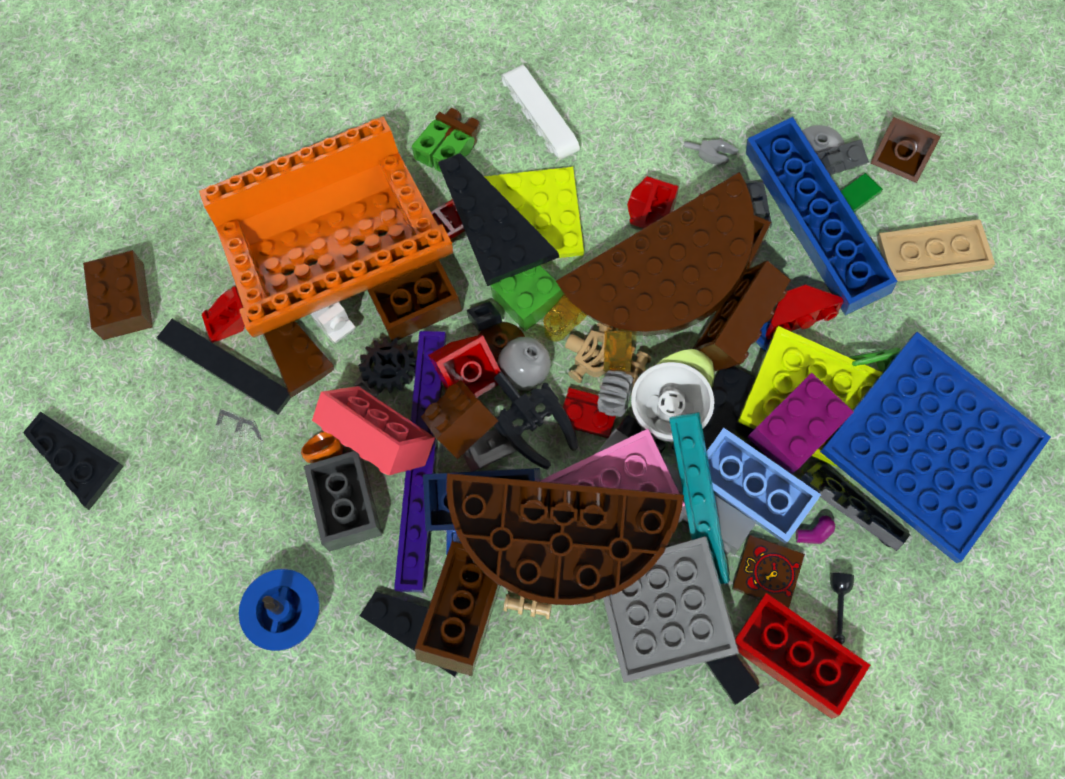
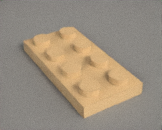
[877,219,995,282]

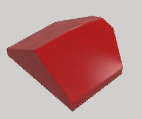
[627,176,679,228]
[431,199,465,240]
[201,286,245,343]

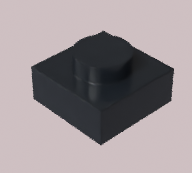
[467,301,502,332]

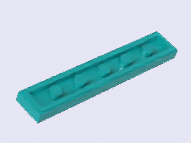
[669,412,730,584]

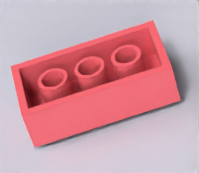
[312,386,435,475]

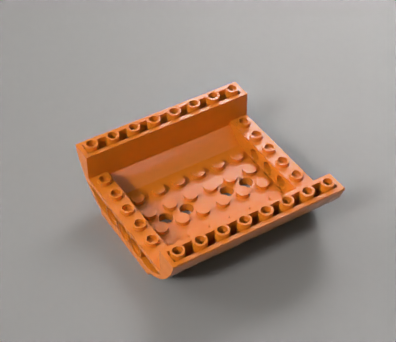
[199,116,453,338]

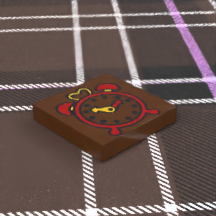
[732,535,805,608]

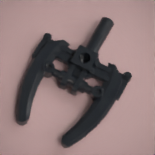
[494,372,578,470]

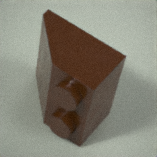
[870,114,943,183]

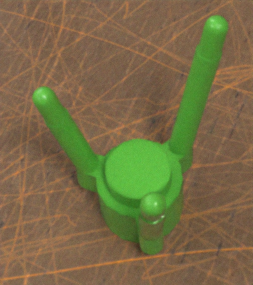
[849,347,901,371]

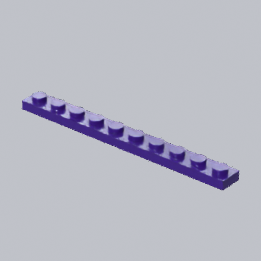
[394,331,446,593]

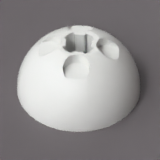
[631,362,714,442]

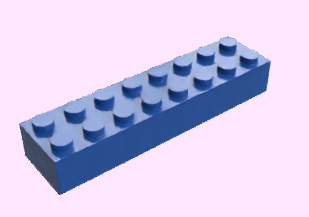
[746,117,898,316]

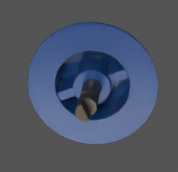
[239,569,320,651]

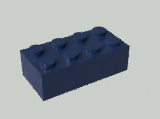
[423,468,541,531]

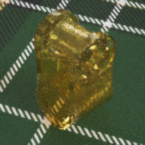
[543,294,586,342]

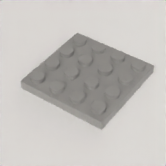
[603,537,740,683]

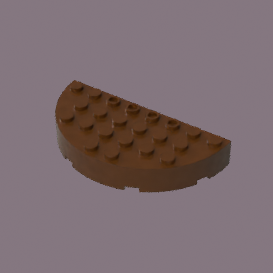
[556,172,754,336]
[446,473,684,605]

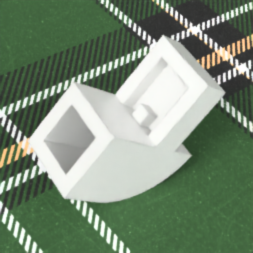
[311,302,356,344]

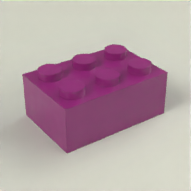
[747,373,854,474]

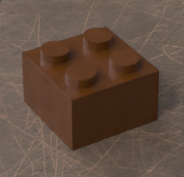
[421,380,498,459]

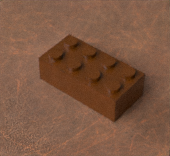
[692,261,791,372]
[415,541,500,676]

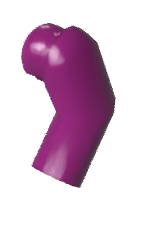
[796,515,836,544]

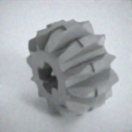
[597,370,633,417]

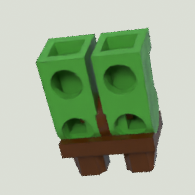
[412,108,480,173]

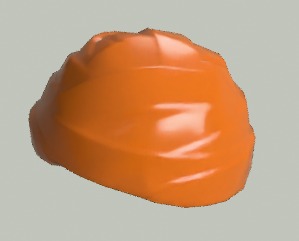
[301,431,344,464]

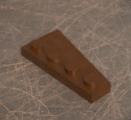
[262,321,334,398]

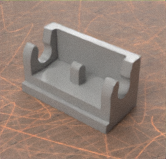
[463,423,517,471]

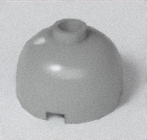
[497,337,551,391]

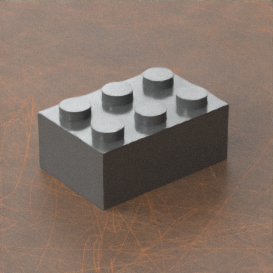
[304,451,383,552]

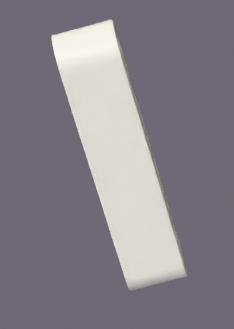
[501,64,580,162]

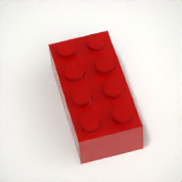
[735,593,871,719]

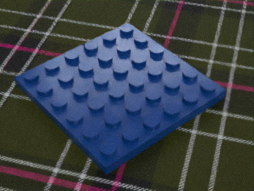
[820,332,1051,563]

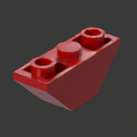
[766,285,844,340]

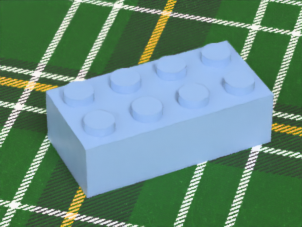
[706,428,821,544]

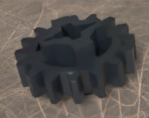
[359,338,416,393]

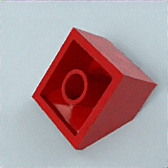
[428,334,501,397]

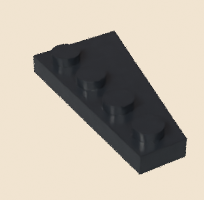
[800,460,910,551]

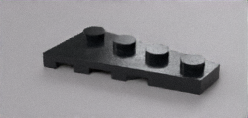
[23,412,124,510]
[359,591,459,678]

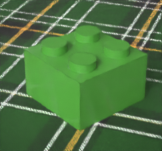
[490,265,564,332]

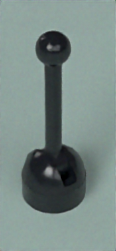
[830,573,854,645]

